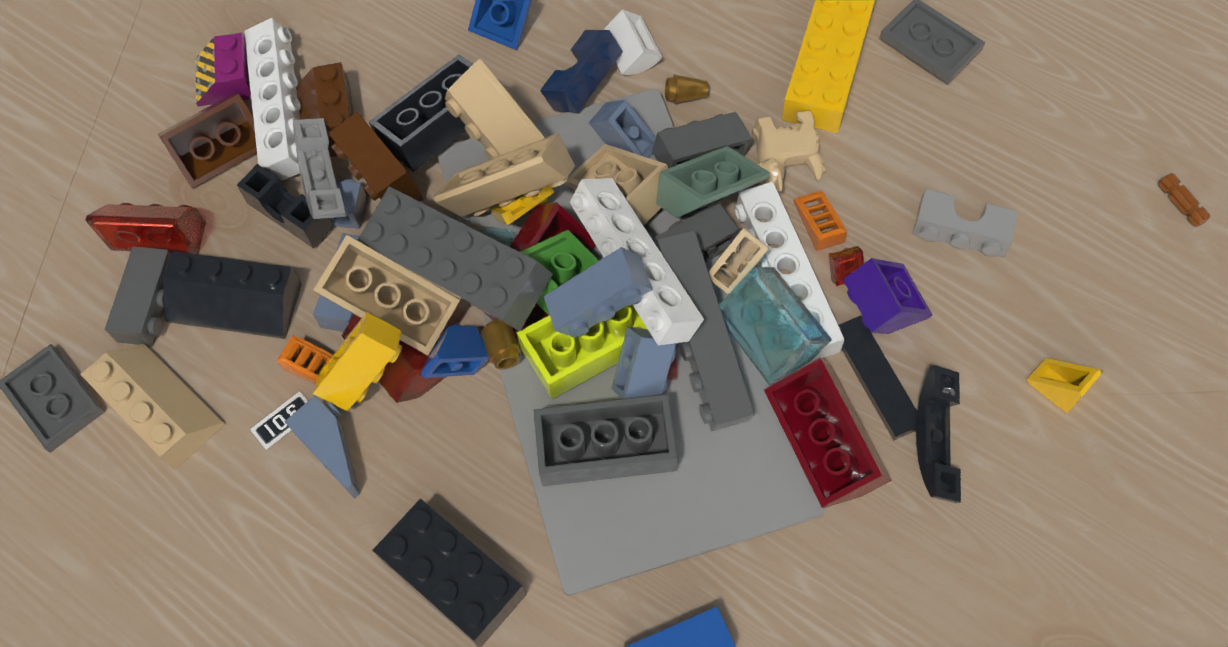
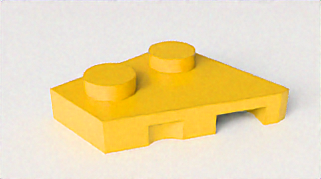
[490,184,554,225]

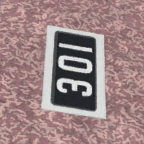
[250,391,308,450]

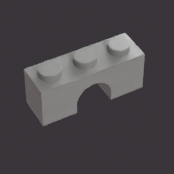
[912,189,1018,258]

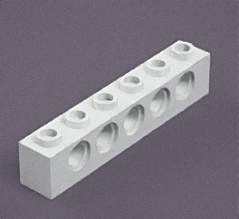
[244,17,301,181]
[570,178,704,345]
[734,182,844,364]

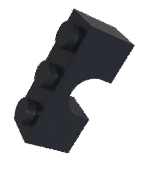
[237,164,333,248]

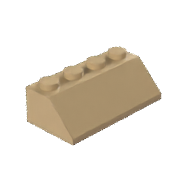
[445,59,545,160]
[433,133,575,217]
[313,235,460,356]
[80,344,225,470]

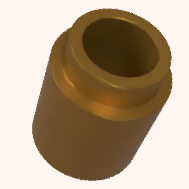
[481,319,521,370]

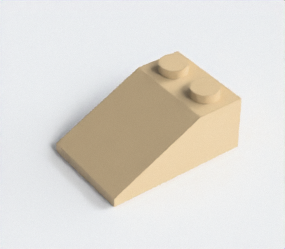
[566,144,668,225]

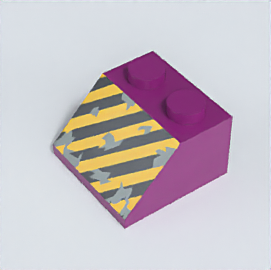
[195,33,251,107]

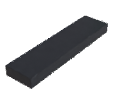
[838,315,918,441]

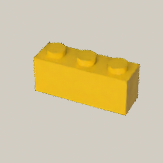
[313,312,402,411]

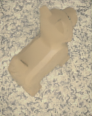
[751,111,826,192]

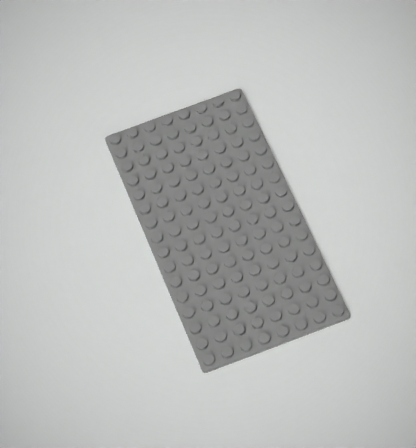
[437,89,825,596]

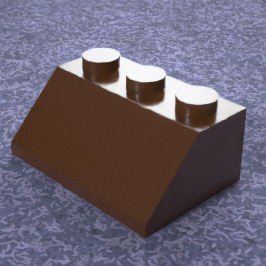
[296,62,354,158]
[158,92,257,188]
[329,112,424,202]

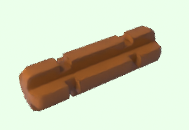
[1158,173,1210,227]

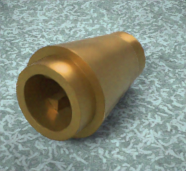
[665,74,709,103]

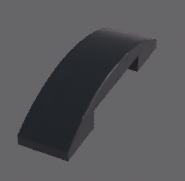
[916,365,961,503]

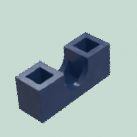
[540,30,623,113]

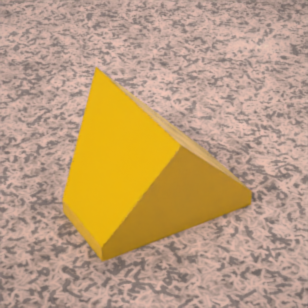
[1027,358,1105,413]

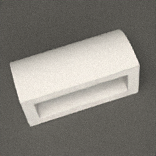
[604,9,663,75]

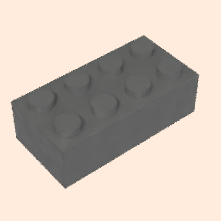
[533,394,677,486]

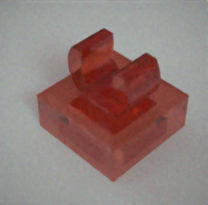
[828,246,864,286]

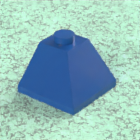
[468,0,532,50]

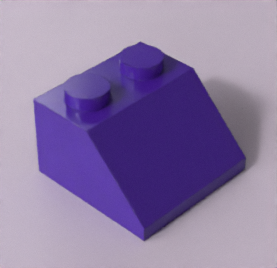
[843,258,933,334]

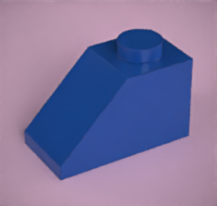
[421,324,489,378]

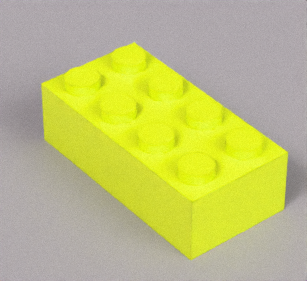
[517,304,647,399]

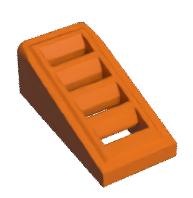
[793,190,847,251]
[277,335,333,384]

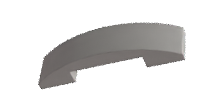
[293,118,345,219]

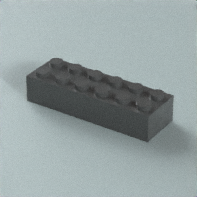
[357,187,553,331]

